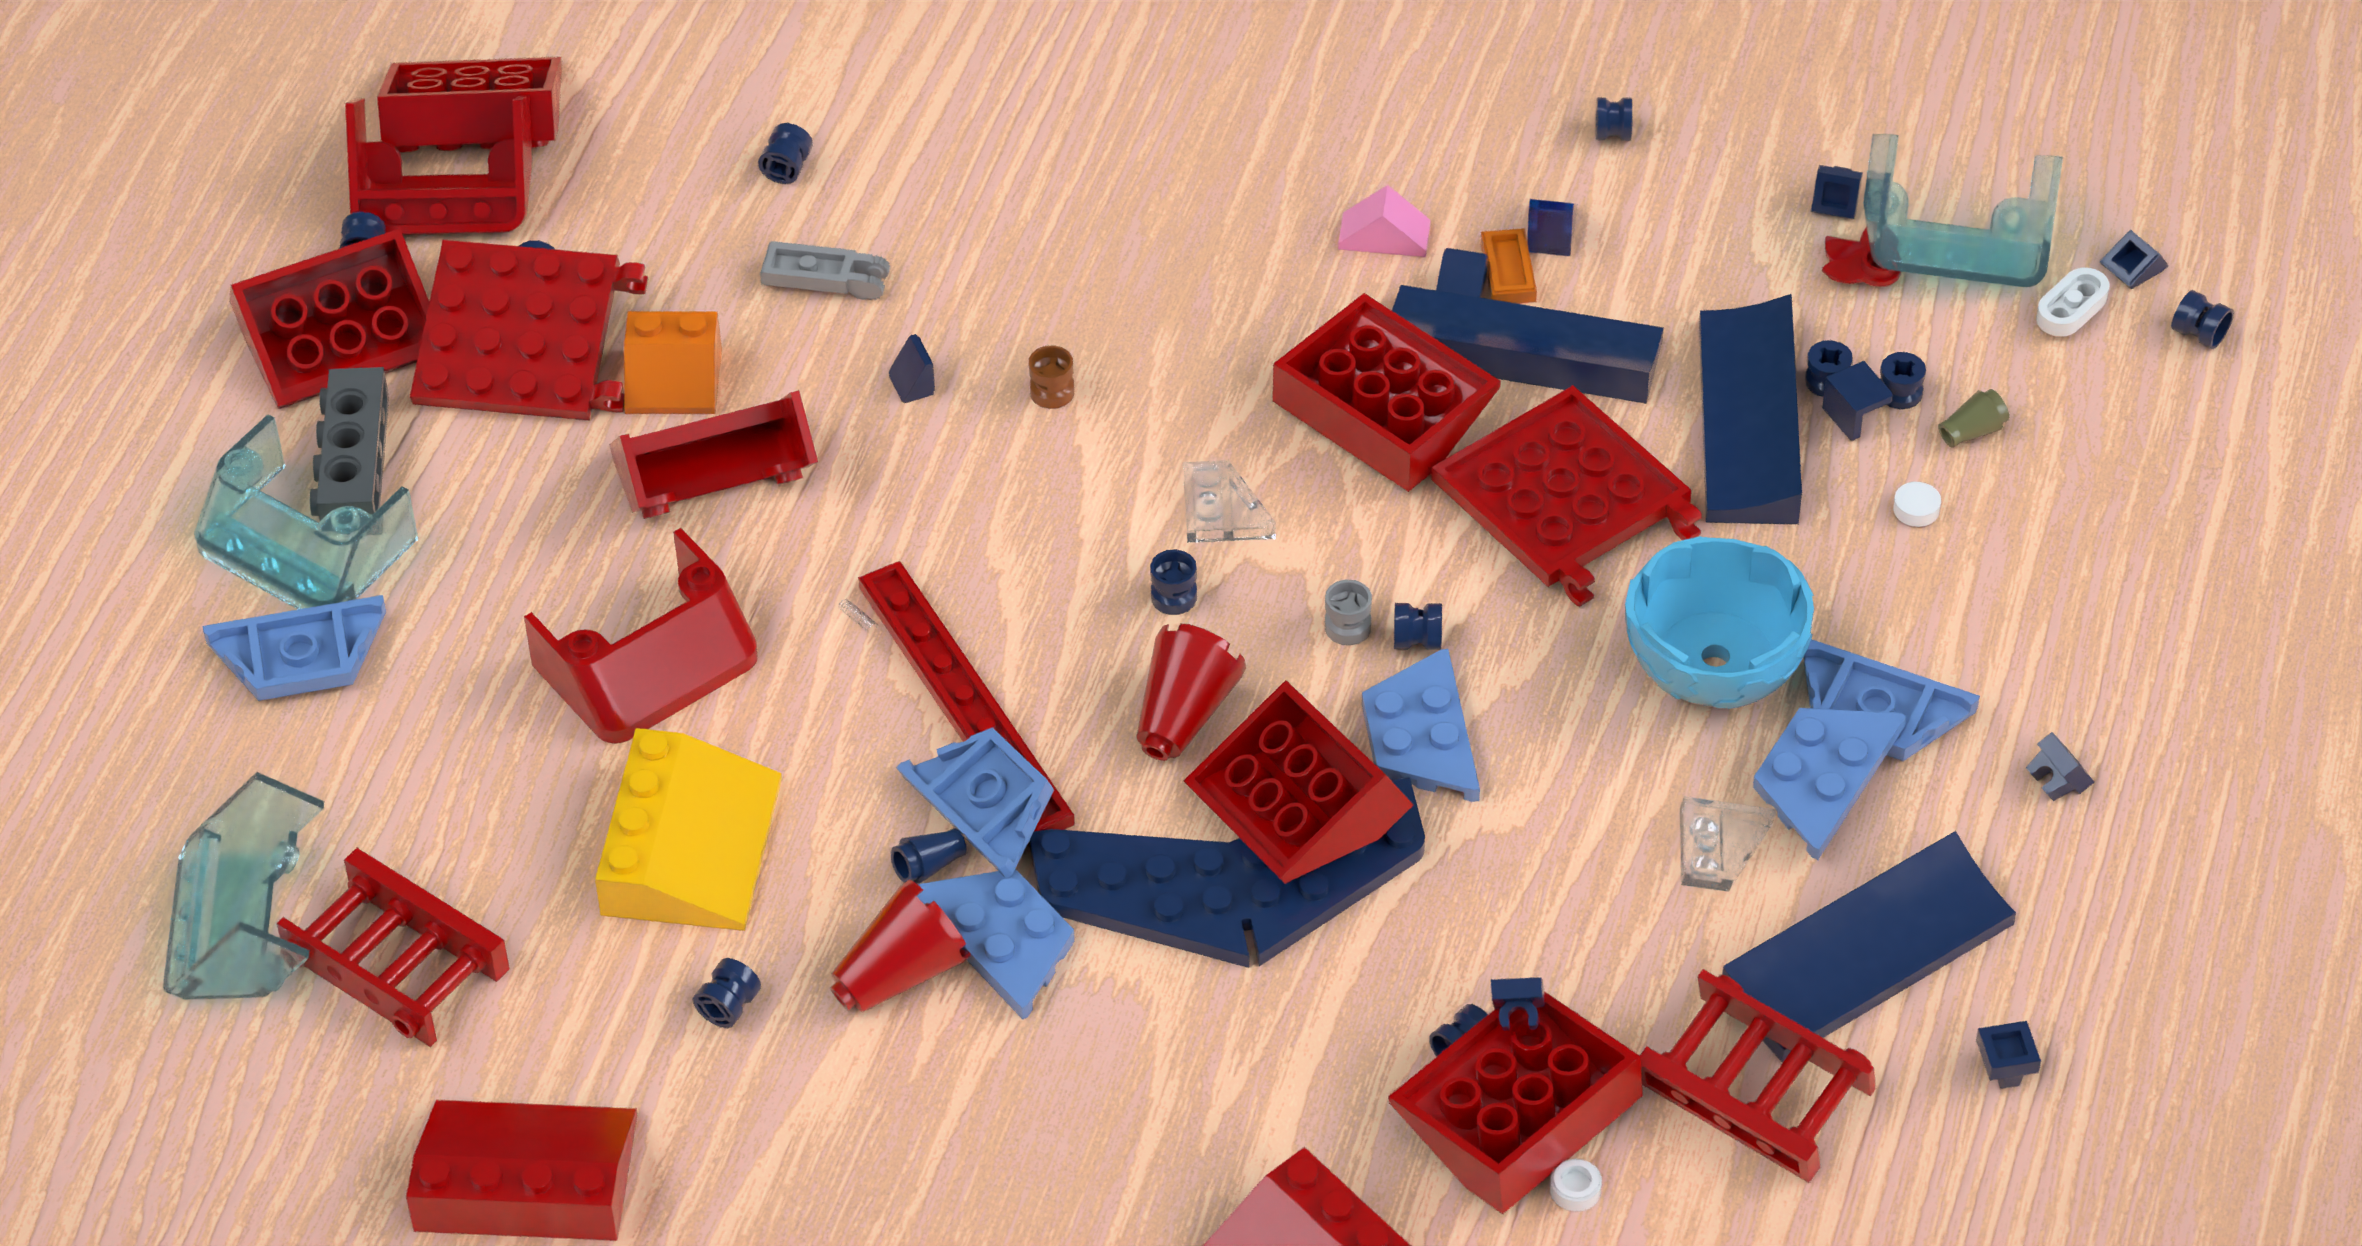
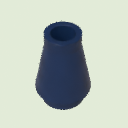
[891,828,967,884]

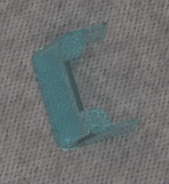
[1863,134,2063,287]
[194,414,418,609]
[163,772,324,1000]

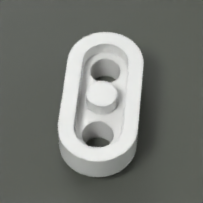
[2036,268,2110,336]

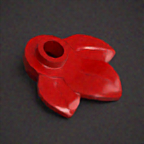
[1822,222,1901,287]

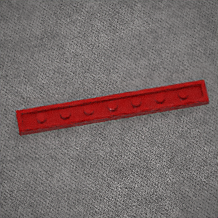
[858,561,1075,832]

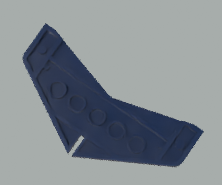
[1029,777,1425,968]

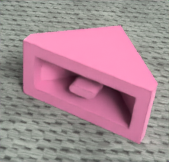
[1338,185,1430,257]

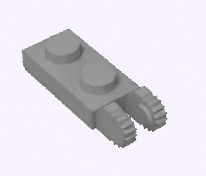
[760,241,890,300]

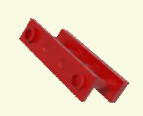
[276,848,510,1047]
[1640,969,1876,1183]

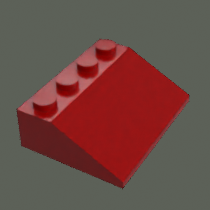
[377,57,562,152]
[229,229,429,409]
[1272,293,1501,492]
[1183,680,1413,883]
[1388,991,1643,1214]
[406,1100,637,1241]
[1203,1147,1411,1246]

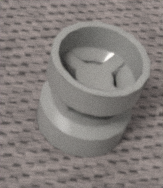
[1325,579,1372,645]

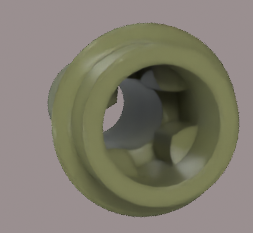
[1938,389,2009,448]

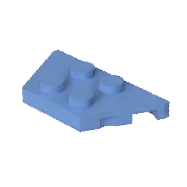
[203,595,386,701]
[1803,639,1980,761]
[1362,649,1480,802]
[1753,708,1906,860]
[896,728,1054,878]
[917,868,1075,1020]

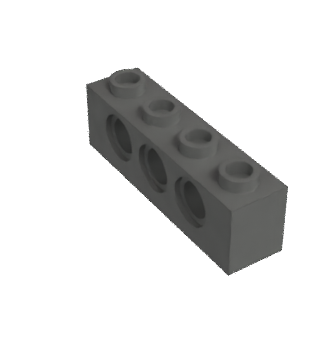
[310,367,389,535]

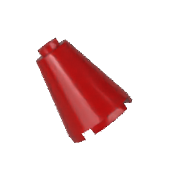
[1136,623,1246,761]
[830,880,971,1012]

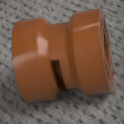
[1028,345,1075,409]

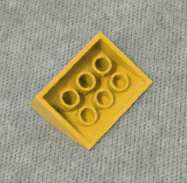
[595,728,782,931]

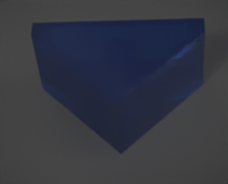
[1527,199,1578,256]

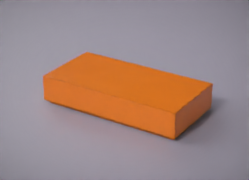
[1480,228,1537,303]

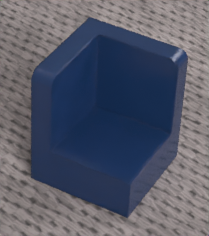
[1822,361,1893,441]

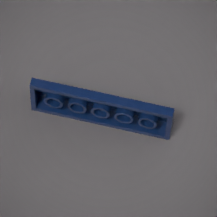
[1392,285,1664,404]
[1699,293,1802,525]
[1722,831,2016,1062]

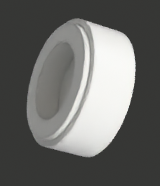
[1893,482,1941,527]
[1550,1159,1602,1211]

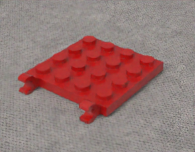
[410,240,649,421]
[1431,385,1702,607]

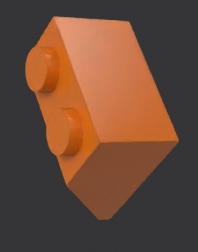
[624,311,722,414]

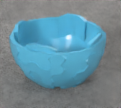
[1625,536,1814,709]

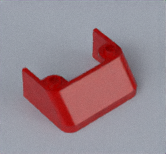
[345,95,532,234]
[609,390,818,519]
[524,528,758,744]

